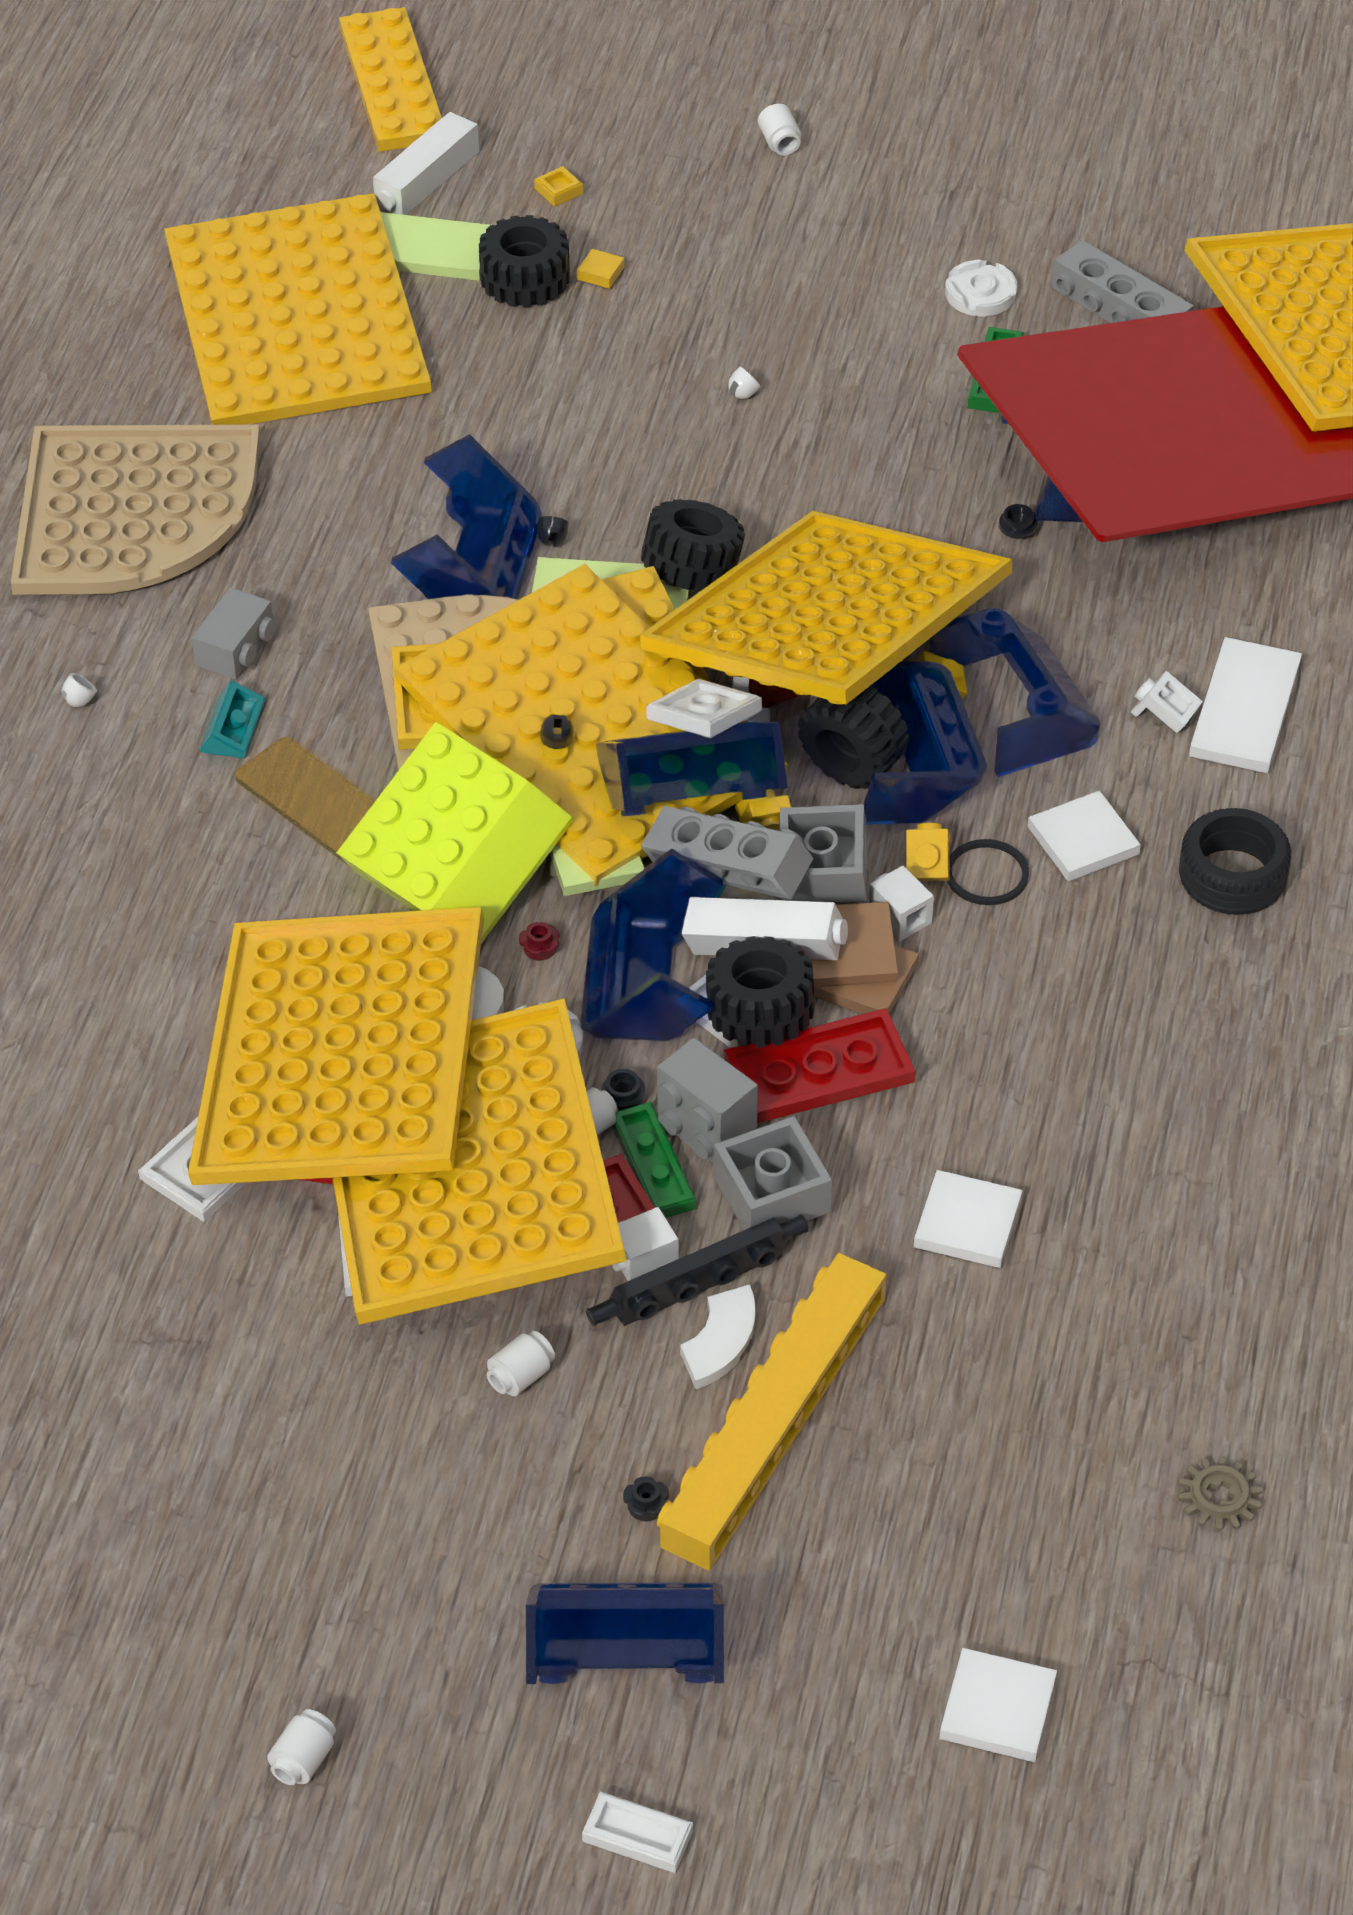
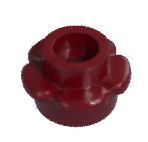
[519,922,560,961]

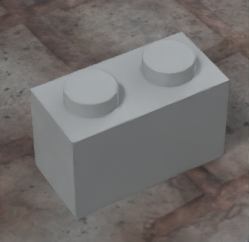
[191,587,276,680]

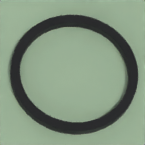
[947,839,1029,905]

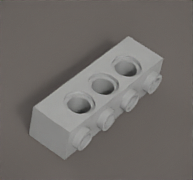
[1052,240,1194,323]
[641,806,814,900]

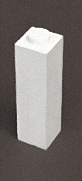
[373,112,479,215]
[682,897,848,960]

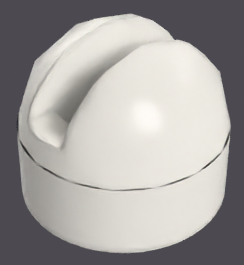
[728,366,761,399]
[61,673,97,707]

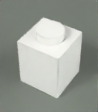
[869,866,934,942]
[612,1207,679,1281]

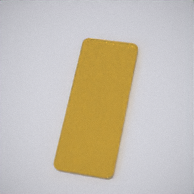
[235,737,375,864]

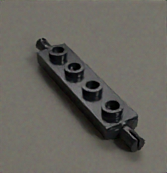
[586,1214,809,1327]

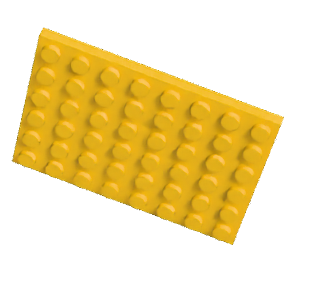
[164,193,432,425]
[1184,223,1353,431]
[640,510,1012,704]
[395,564,788,886]
[188,907,484,1185]
[332,998,627,1325]

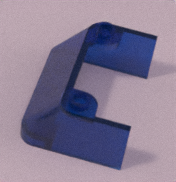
[391,434,542,600]
[929,608,1100,777]
[863,661,987,825]
[596,721,788,816]
[580,848,724,1041]
[526,1582,724,1684]

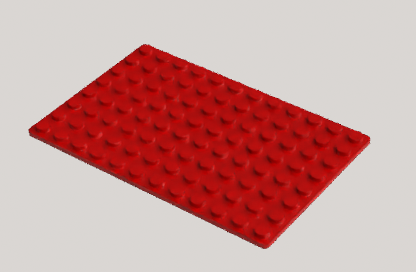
[957,306,1353,542]

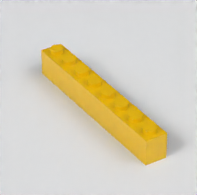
[657,1252,887,1571]

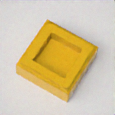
[534,166,583,207]
[577,249,625,289]

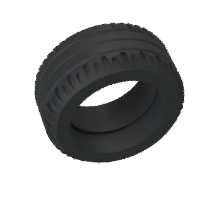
[1179,808,1291,915]

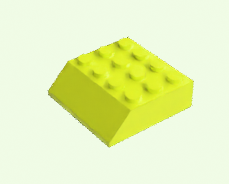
[336,722,574,944]

